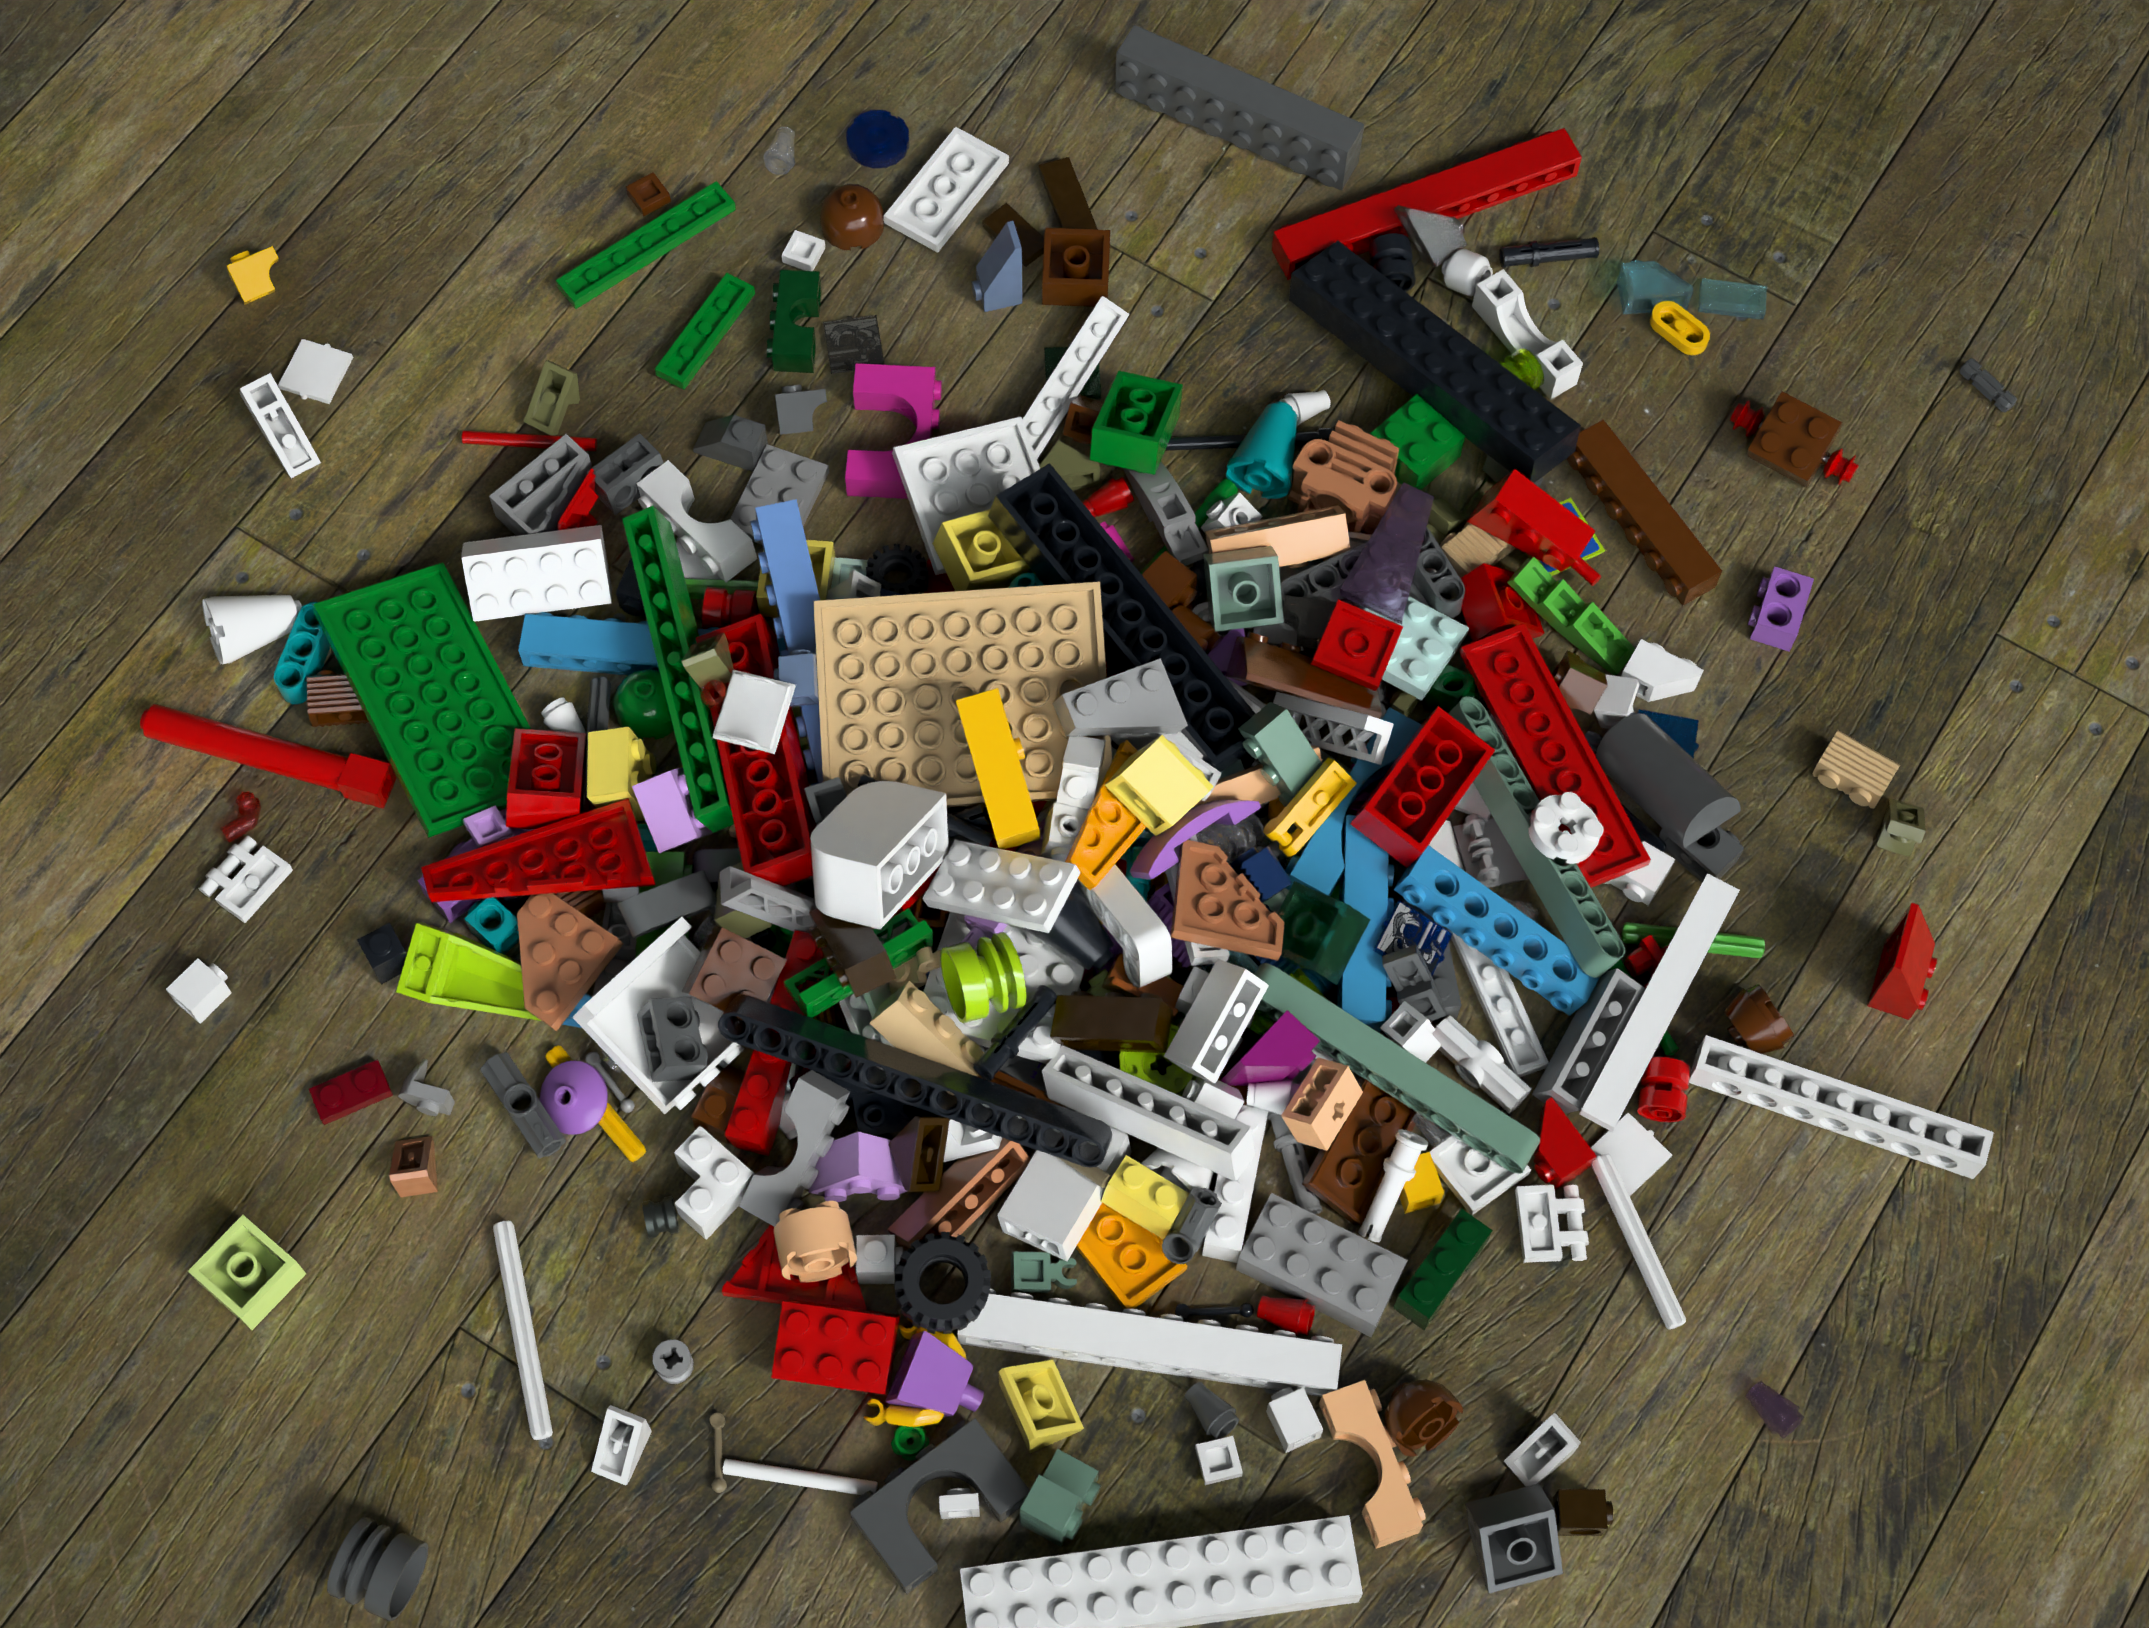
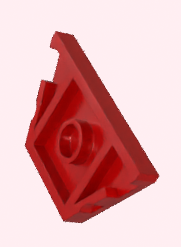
[722,1225,867,1310]

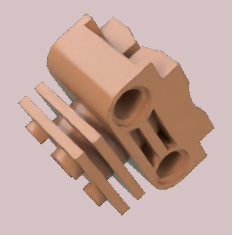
[1288,420,1400,536]

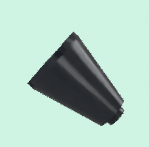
[1021,883,1114,970]

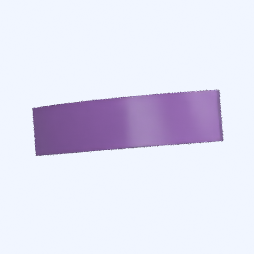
[1130,799,1261,880]

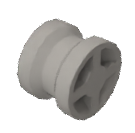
[653,1339,694,1384]

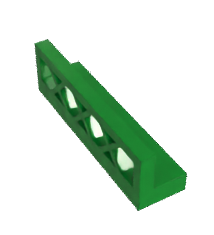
[784,908,933,1018]

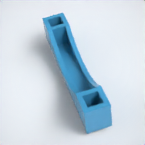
[1285,707,1421,909]

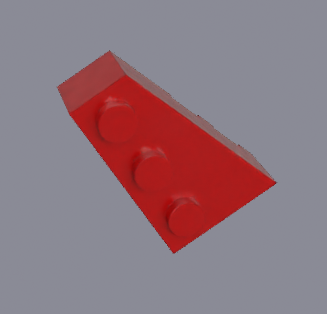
[1467,469,1596,572]

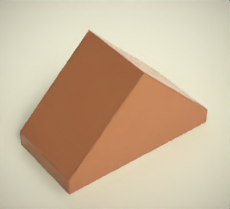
[389,1136,438,1197]

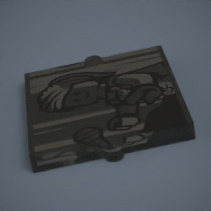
[823,315,885,374]

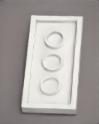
[884,127,1009,253]
[922,840,1081,933]

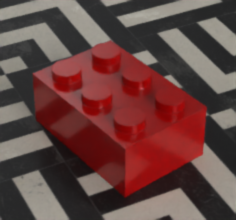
[771,1299,900,1395]

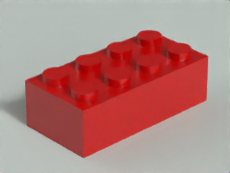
[1350,706,1495,868]

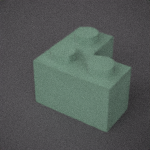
[1020,1449,1101,1547]

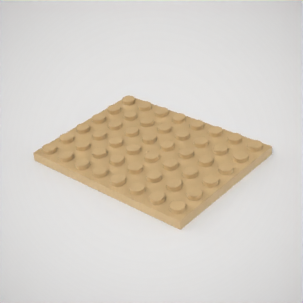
[813,582,1112,807]

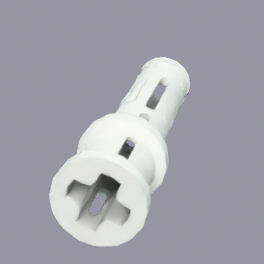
[1358,1129,1429,1242]

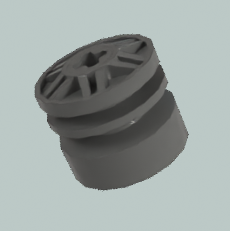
[327,1517,429,1621]

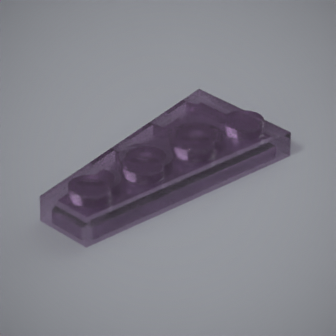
[1340,482,1434,624]

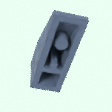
[971,221,1022,312]

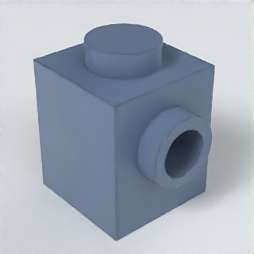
[774,649,819,707]

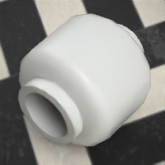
[1442,249,1493,297]

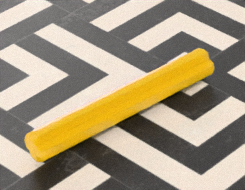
[545,1045,646,1162]

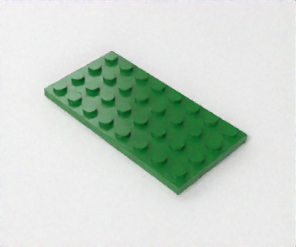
[313,562,531,838]

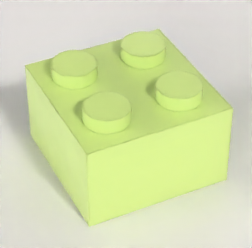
[188,1215,306,1330]

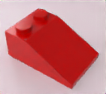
[506,728,586,829]
[1867,903,1937,1020]

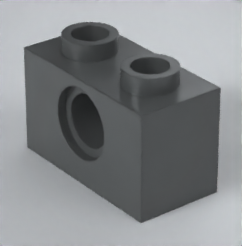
[1659,826,1744,882]

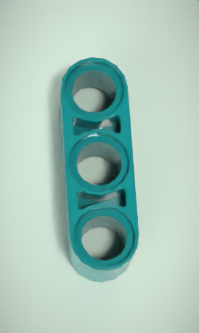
[273,602,331,704]

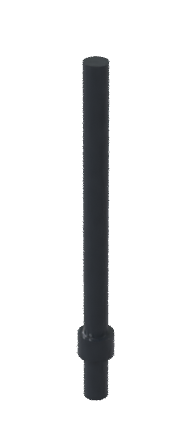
[1165,427,1332,451]

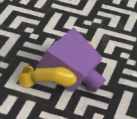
[864,1317,984,1427]

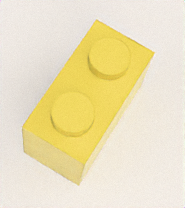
[1101,1155,1190,1240]

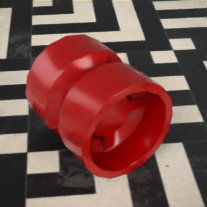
[702,587,757,629]
[1637,1057,1691,1122]

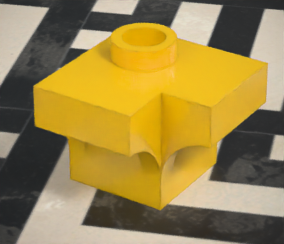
[227,246,279,305]

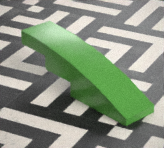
[1507,557,1635,675]

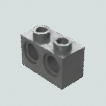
[586,433,663,515]
[637,997,708,1082]

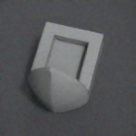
[398,1059,455,1116]

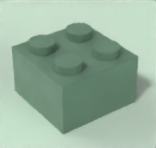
[1203,546,1284,632]

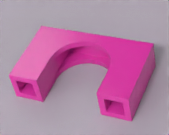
[845,363,942,499]

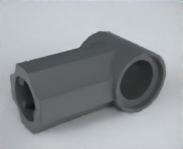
[1162,1187,1222,1264]

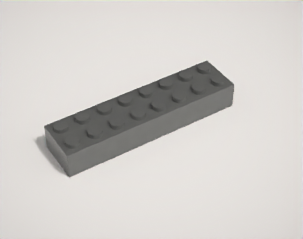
[1115,25,1364,191]

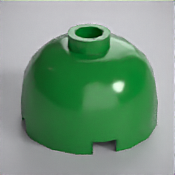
[613,669,674,740]

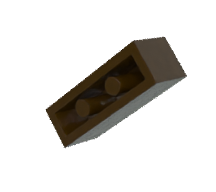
[809,908,896,998]
[1050,991,1173,1053]

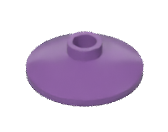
[540,1061,608,1135]

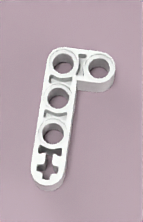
[1076,865,1172,988]

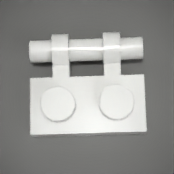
[198,835,293,923]
[1515,1185,1589,1263]

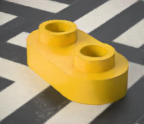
[1650,301,1710,355]

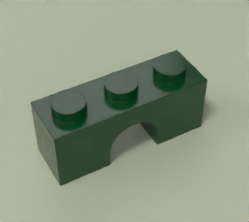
[767,270,822,373]
[1393,1208,1493,1330]

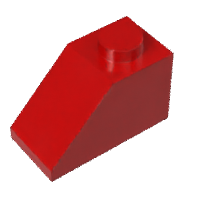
[1533,1097,1597,1191]

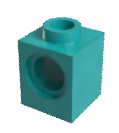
[464,898,519,955]

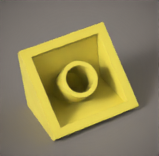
[998,1360,1084,1453]

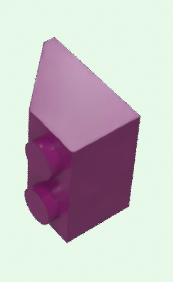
[1220,1010,1320,1086]

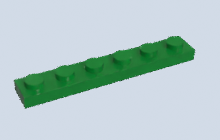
[556,181,736,309]

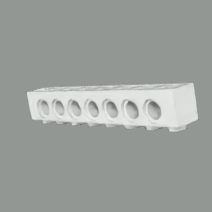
[1689,1035,1994,1179]

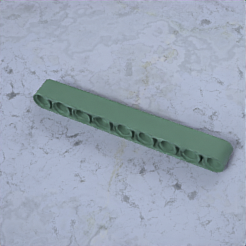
[1448,696,1625,978]
[1254,963,1540,1174]

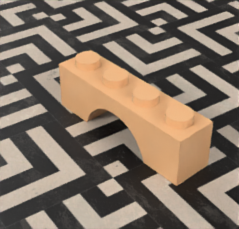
[1319,1380,1425,1549]

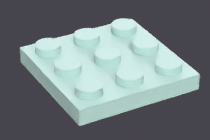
[1359,580,1469,700]

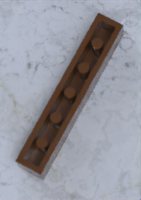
[1567,419,1722,606]

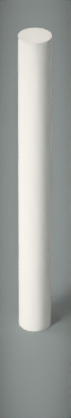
[723,1459,878,1495]

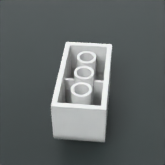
[810,781,949,929]

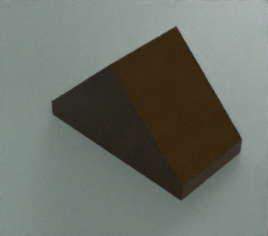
[889,1116,950,1192]

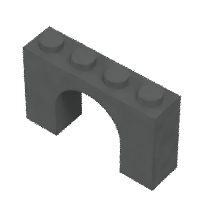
[850,1418,1030,1595]

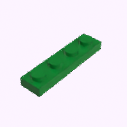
[655,273,755,390]

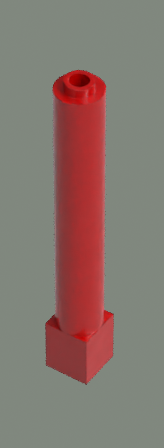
[140,704,397,809]

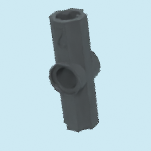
[480,1052,566,1159]

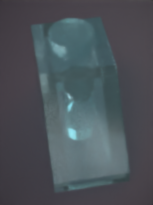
[1617,260,1693,315]

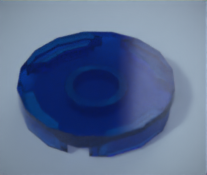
[846,110,910,169]

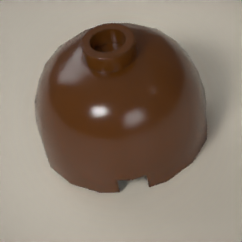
[820,184,884,251]
[1384,1379,1463,1457]

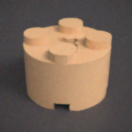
[774,1201,857,1282]

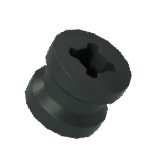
[642,1196,679,1239]

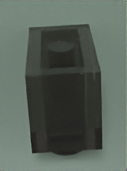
[1394,205,1468,267]

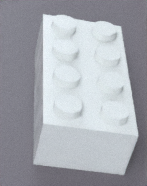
[461,525,612,621]

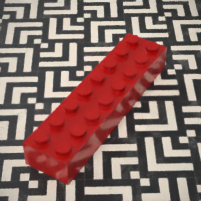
[696,614,817,886]

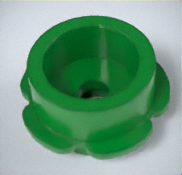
[891,1426,929,1461]

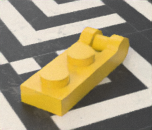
[1263,758,1357,857]

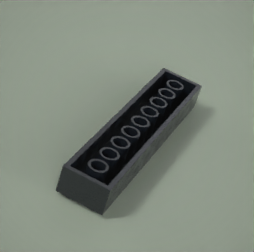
[1289,241,1581,483]
[988,463,1256,772]

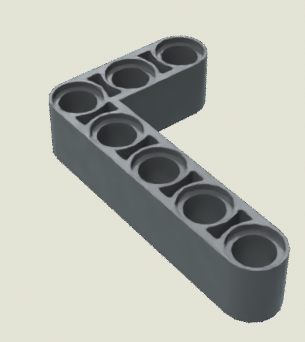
[1281,522,1465,621]

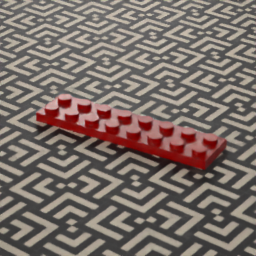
[1460,623,1651,888]

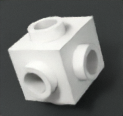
[1201,492,1262,532]

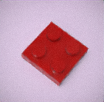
[1311,599,1403,691]

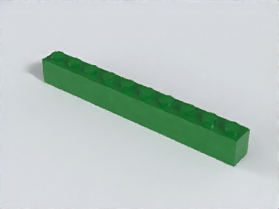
[622,506,734,833]

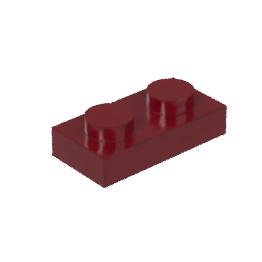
[309,1059,393,1125]

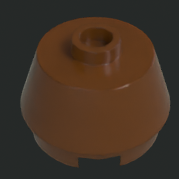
[1724,983,1794,1054]

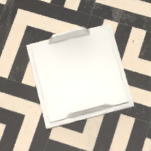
[712,670,796,754]

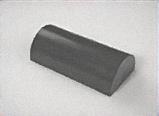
[1596,713,1741,848]

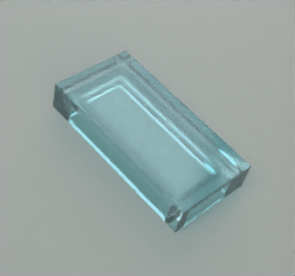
[1698,278,1767,320]

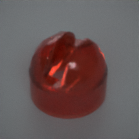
[700,680,728,711]

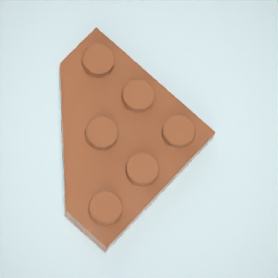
[1170,840,1284,960]
[517,893,624,1031]

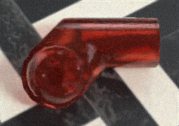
[220,792,261,843]

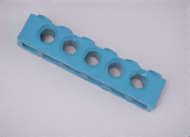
[1394,845,1600,1016]

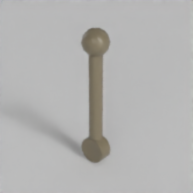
[710,1413,727,1493]

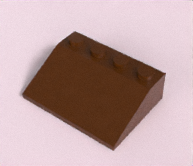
[1225,632,1382,719]

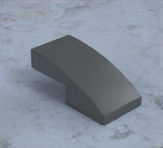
[1382,944,1446,1021]

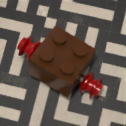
[1730,391,1859,488]

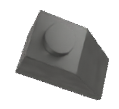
[693,415,768,472]

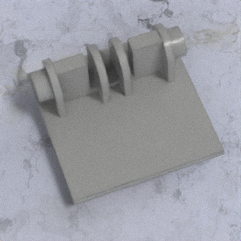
[1453,814,1529,888]

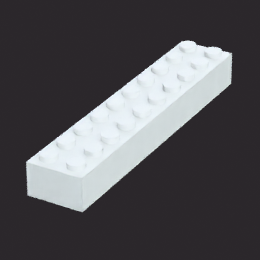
[960,1515,1363,1628]

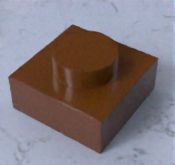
[626,172,671,217]

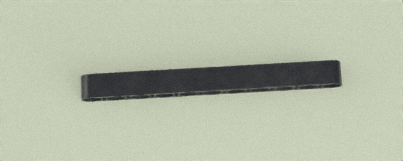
[718,995,1112,1168]

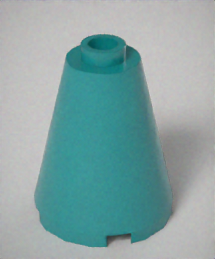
[1226,401,1298,499]

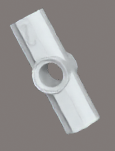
[1432,1016,1531,1113]

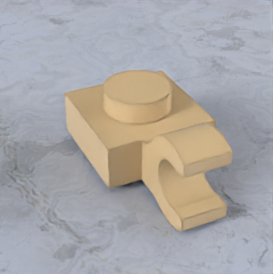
[889,946,941,995]

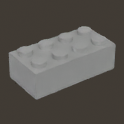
[1236,1193,1408,1337]

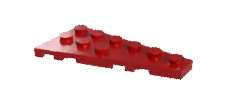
[421,798,656,902]

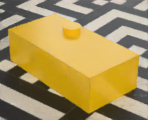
[956,688,1041,850]

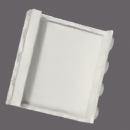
[572,917,744,1114]

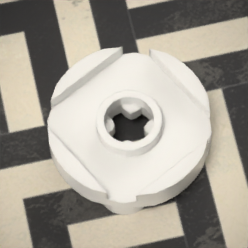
[1529,792,1604,864]

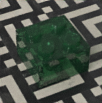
[1277,881,1370,985]

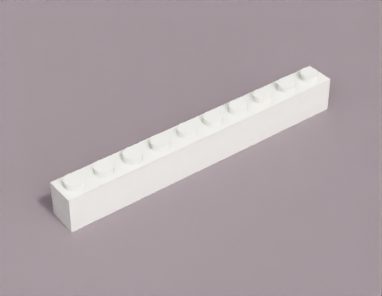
[957,1289,1342,1397]

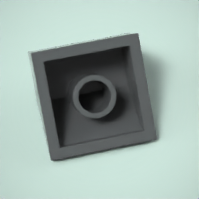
[1465,1484,1563,1593]

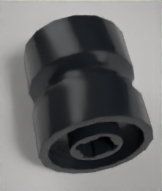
[1369,233,1416,292]

